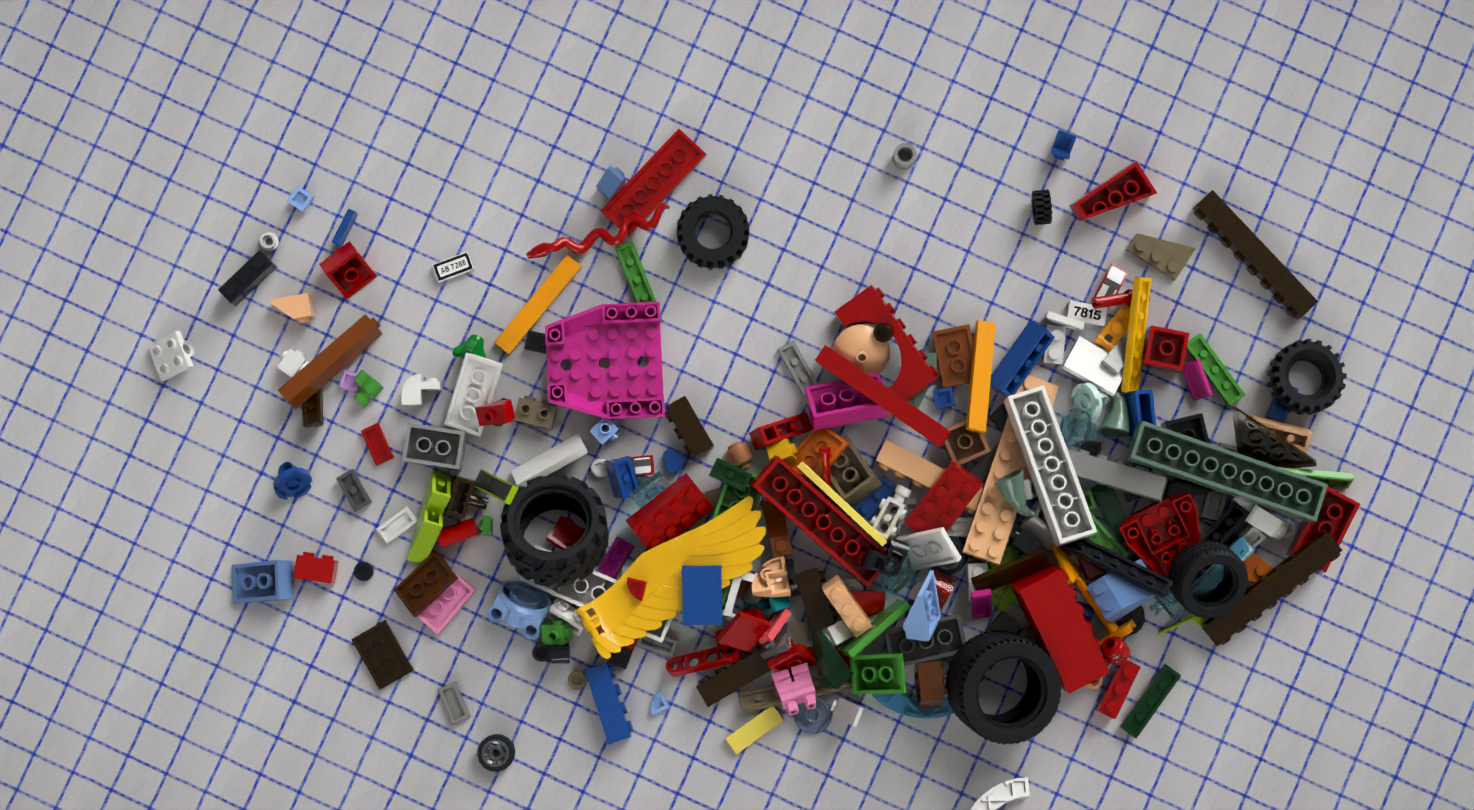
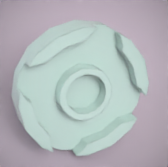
[1071,382,1110,421]

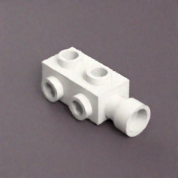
[870,484,912,541]

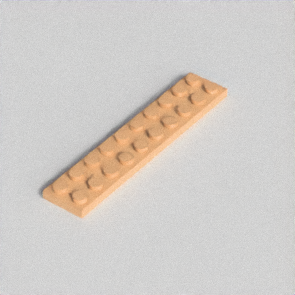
[962,375,1059,565]

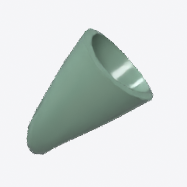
[1097,390,1130,437]
[994,470,1034,517]

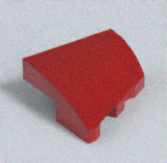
[849,590,885,617]

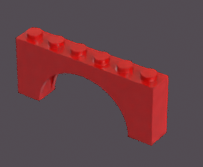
[834,285,939,402]

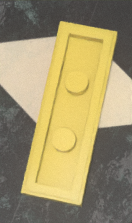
[725,706,784,755]

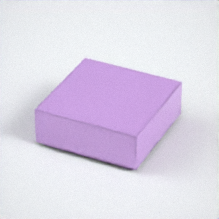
[338,370,360,393]

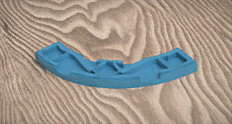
[872,693,981,719]

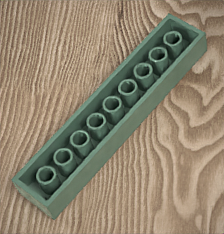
[1126,421,1328,523]

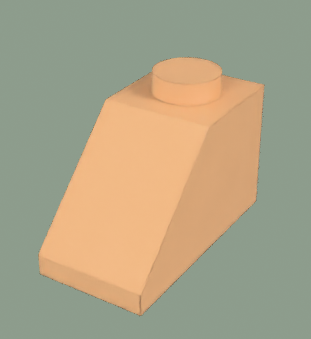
[270,293,315,323]

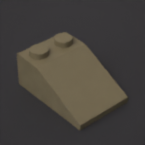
[830,435,883,507]

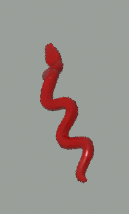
[526,203,670,259]

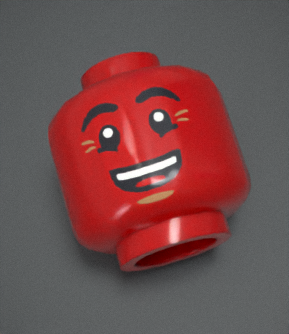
[1101,636,1130,665]

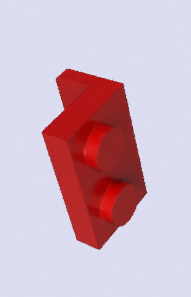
[546,516,585,550]

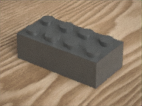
[883,613,966,666]

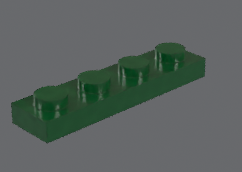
[1119,664,1181,739]

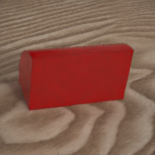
[438,517,480,548]

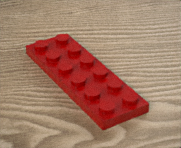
[601,129,707,237]

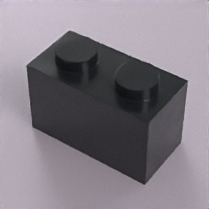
[1008,528,1042,556]

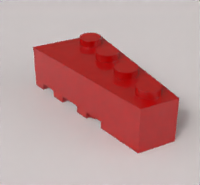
[1069,161,1157,221]

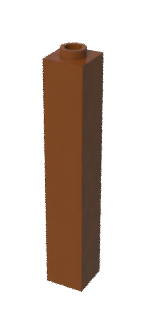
[278,314,383,410]

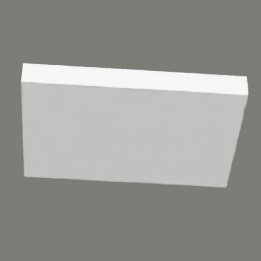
[1062,336,1124,397]
[896,527,962,571]

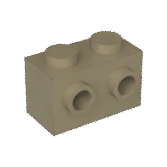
[513,395,558,431]

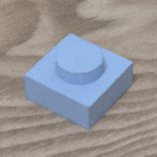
[287,186,314,213]

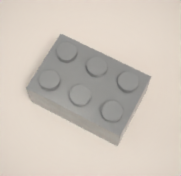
[402,423,468,471]

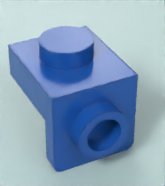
[1051,128,1077,160]

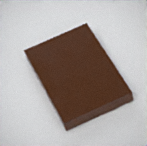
[394,550,458,617]

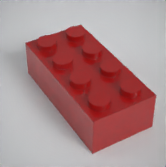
[904,459,983,533]
[625,473,714,550]
[1285,486,1360,573]

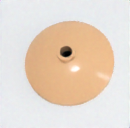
[832,324,890,375]

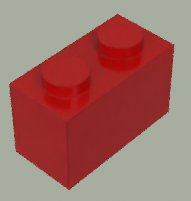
[293,552,339,584]

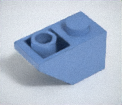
[596,166,626,201]

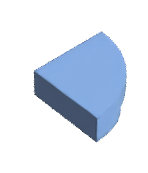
[650,690,670,716]

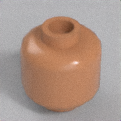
[726,441,754,470]

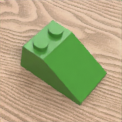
[850,653,906,695]

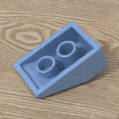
[1087,559,1156,623]
[232,560,294,604]

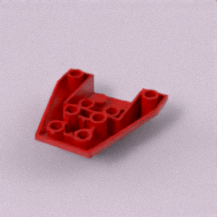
[1119,492,1204,578]

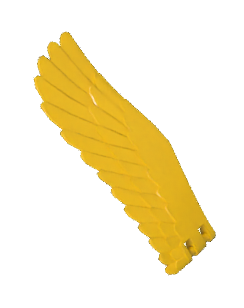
[575,496,766,659]

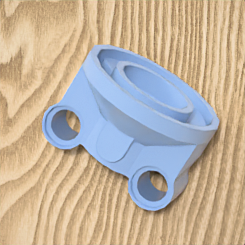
[487,580,551,639]

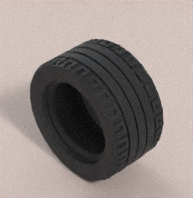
[945,630,1062,745]

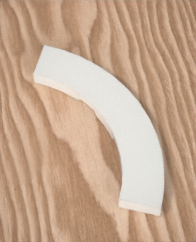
[969,777,1030,810]

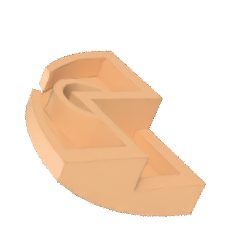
[752,556,791,597]

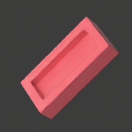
[758,608,791,644]

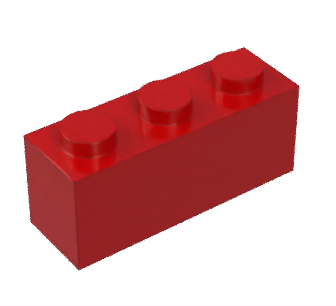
[1094,660,1141,720]

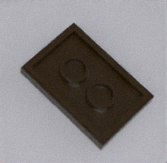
[351,620,414,690]

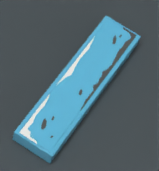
[1192,536,1255,595]

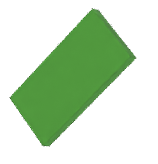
[839,600,911,657]

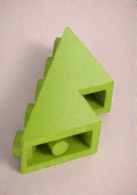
[406,470,451,563]

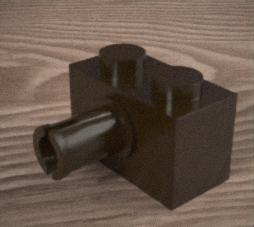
[444,475,489,519]

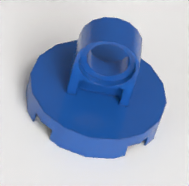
[273,462,312,500]

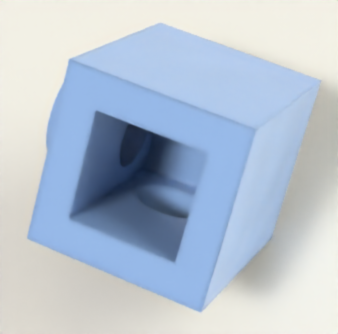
[590,418,620,446]

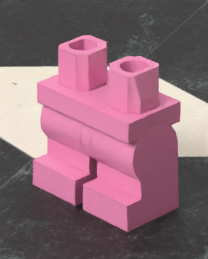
[771,662,817,716]

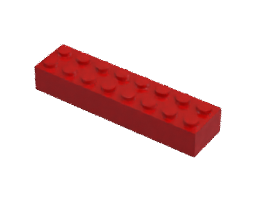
[749,455,890,587]

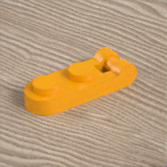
[1093,305,1131,353]

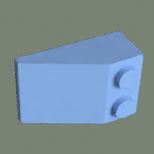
[903,570,941,642]

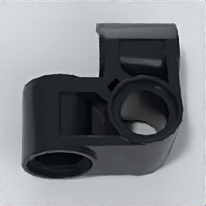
[861,537,910,577]
[532,641,570,664]

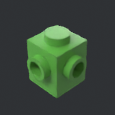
[541,618,573,645]

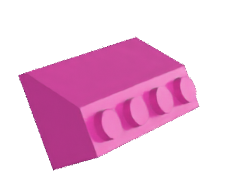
[805,373,889,431]

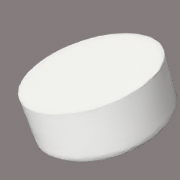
[591,458,608,478]

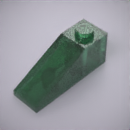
[810,628,853,689]

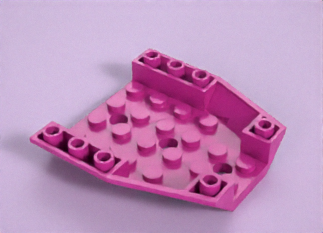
[545,302,665,419]

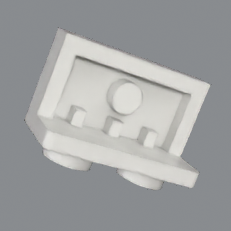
[546,597,584,637]

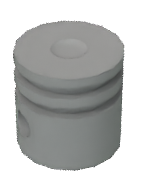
[892,143,917,170]

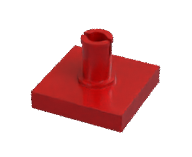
[767,639,820,677]

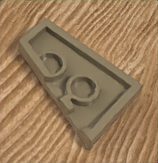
[1126,233,1196,281]

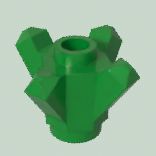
[452,335,486,361]

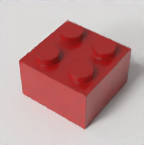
[1142,325,1190,373]

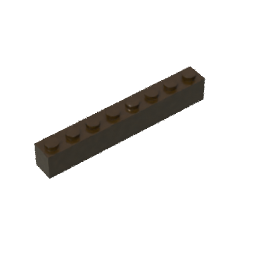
[1192,190,1318,319]
[1201,529,1343,646]

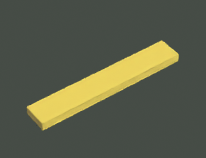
[797,462,887,547]

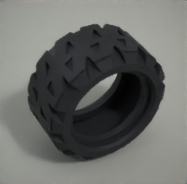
[500,474,609,587]

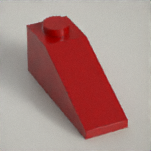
[749,412,813,451]

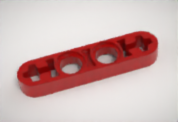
[666,645,740,677]

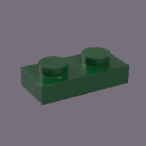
[709,458,752,492]

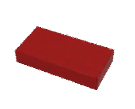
[361,423,394,466]

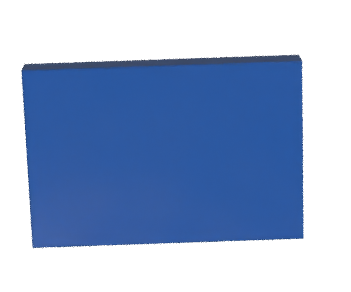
[682,565,723,625]

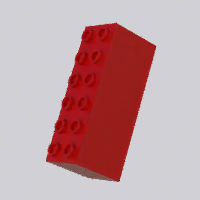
[1010,563,1110,694]

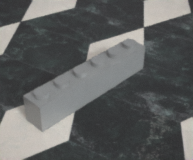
[1066,445,1168,502]

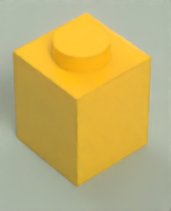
[766,438,798,465]

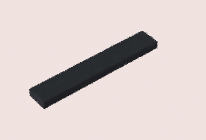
[1058,538,1173,599]

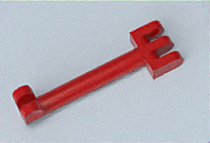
[819,447,838,508]

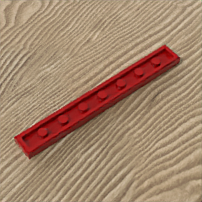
[814,345,951,448]

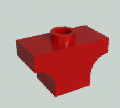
[475,399,515,426]

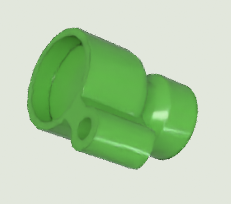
[353,370,384,407]

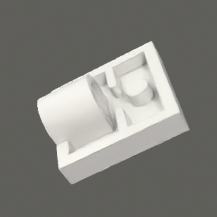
[148,331,194,381]

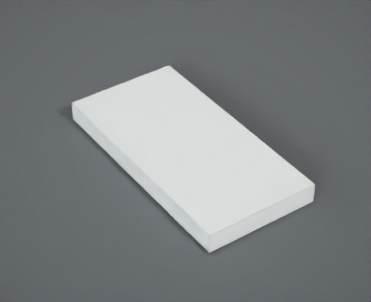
[444,352,503,437]
[511,433,588,487]

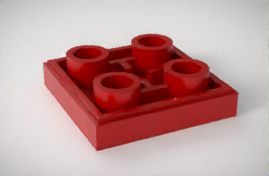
[717,611,771,652]

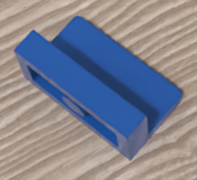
[604,456,640,499]

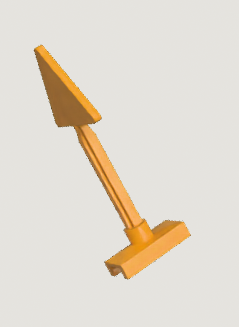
[1051,543,1136,646]

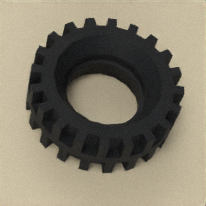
[677,194,749,270]
[1267,339,1347,415]

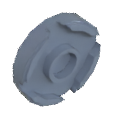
[793,696,832,734]

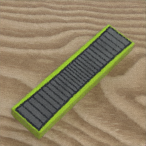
[474,469,519,505]

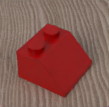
[319,241,377,299]

